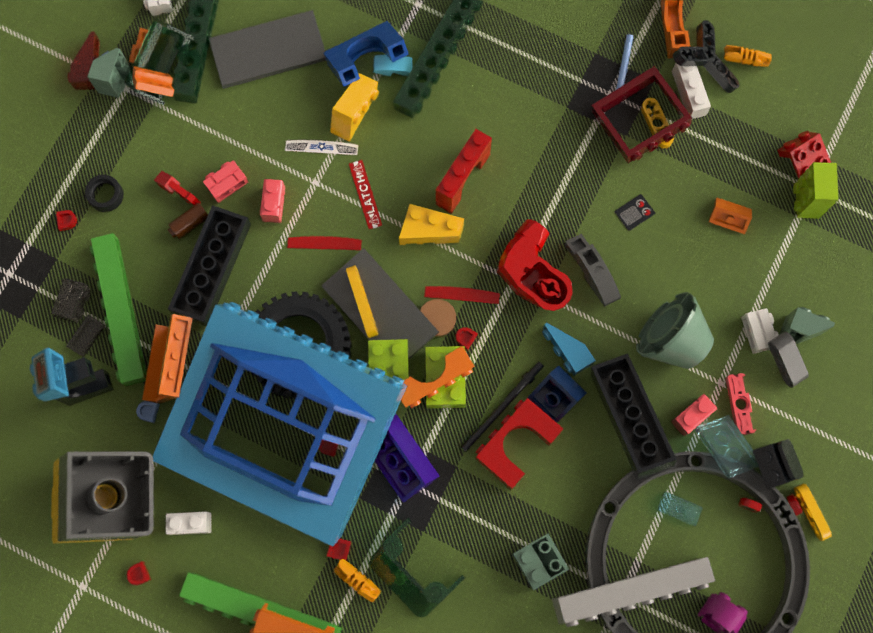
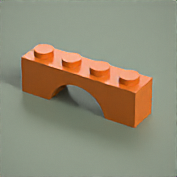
[660,0,690,58]
[401,346,475,409]

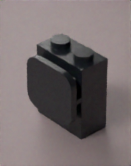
[752,439,804,489]

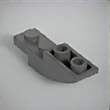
[565,234,621,307]

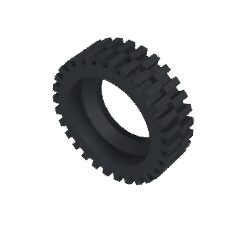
[252,291,352,400]

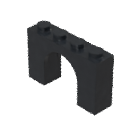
[55,357,114,406]

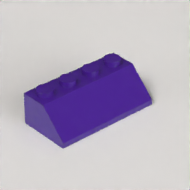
[375,413,439,503]

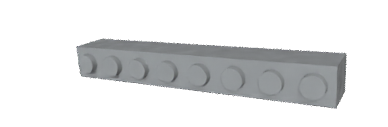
[552,557,715,627]

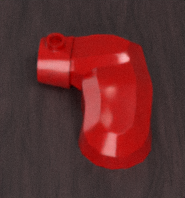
[497,219,573,311]

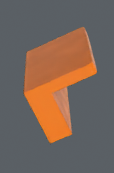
[709,198,752,234]

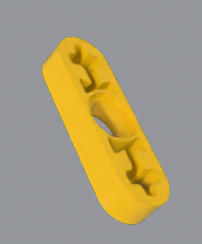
[641,98,674,149]
[794,483,832,541]

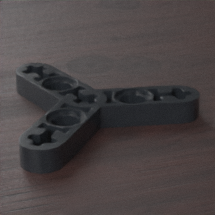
[673,20,739,93]

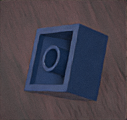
[527,366,587,423]

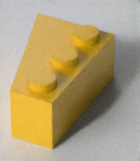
[330,73,379,142]
[399,204,464,245]

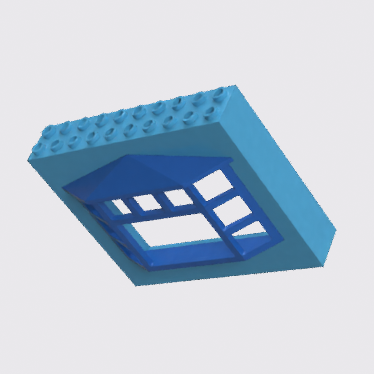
[153,302,408,546]

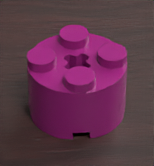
[697,592,748,633]

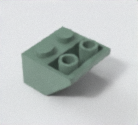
[88,48,130,98]
[779,307,835,344]
[512,533,569,590]

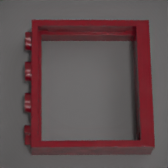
[592,66,692,163]

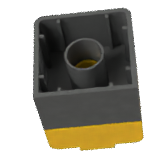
[51,452,154,543]

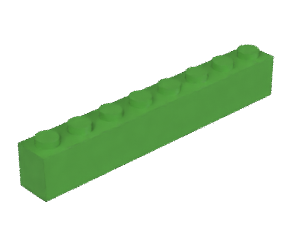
[90,233,147,387]
[179,572,343,633]

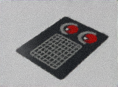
[615,194,655,231]

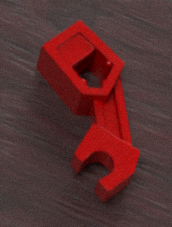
[154,171,201,206]

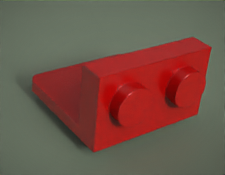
[777,131,831,179]

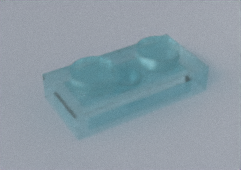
[657,491,703,526]

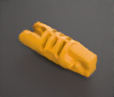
[724,45,772,67]
[334,559,381,603]

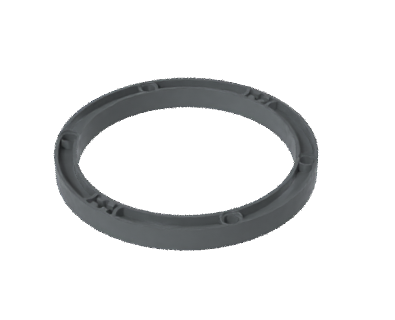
[585,452,810,633]

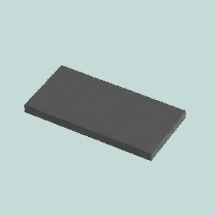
[209,10,326,89]
[322,248,439,359]

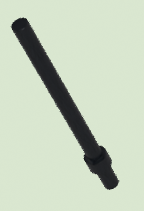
[461,361,544,452]

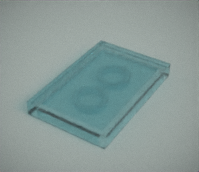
[695,415,759,478]

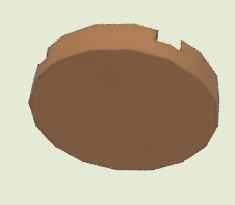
[420,299,456,337]

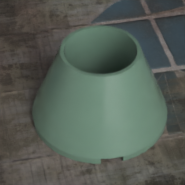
[636,292,714,369]

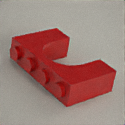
[436,129,492,214]
[475,398,563,490]

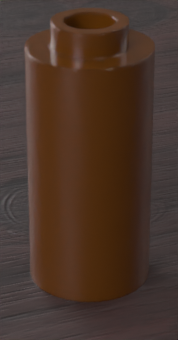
[167,203,208,239]

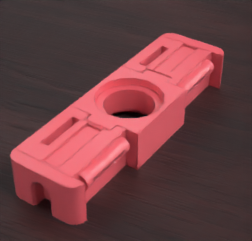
[726,373,756,435]

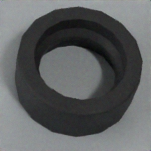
[85,174,123,212]

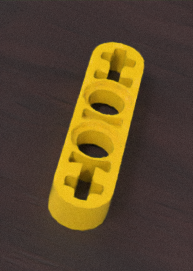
[346,265,378,338]

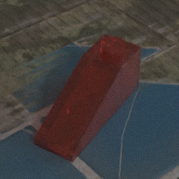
[68,32,100,90]

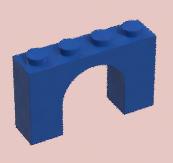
[323,21,409,87]

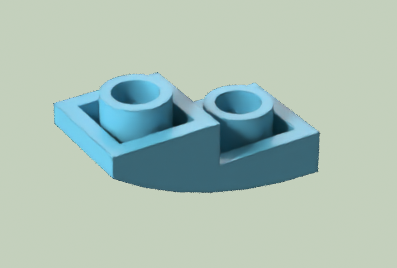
[373,55,412,77]

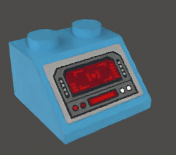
[30,348,69,401]

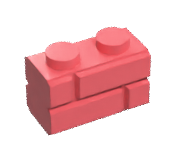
[203,160,248,203]
[260,179,285,223]
[671,394,717,436]

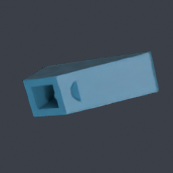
[542,323,596,376]

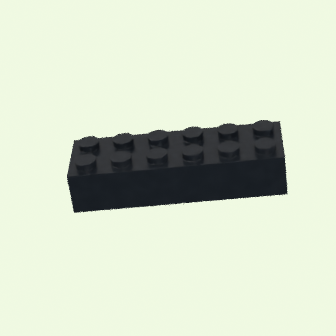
[168,205,251,326]
[591,353,677,480]

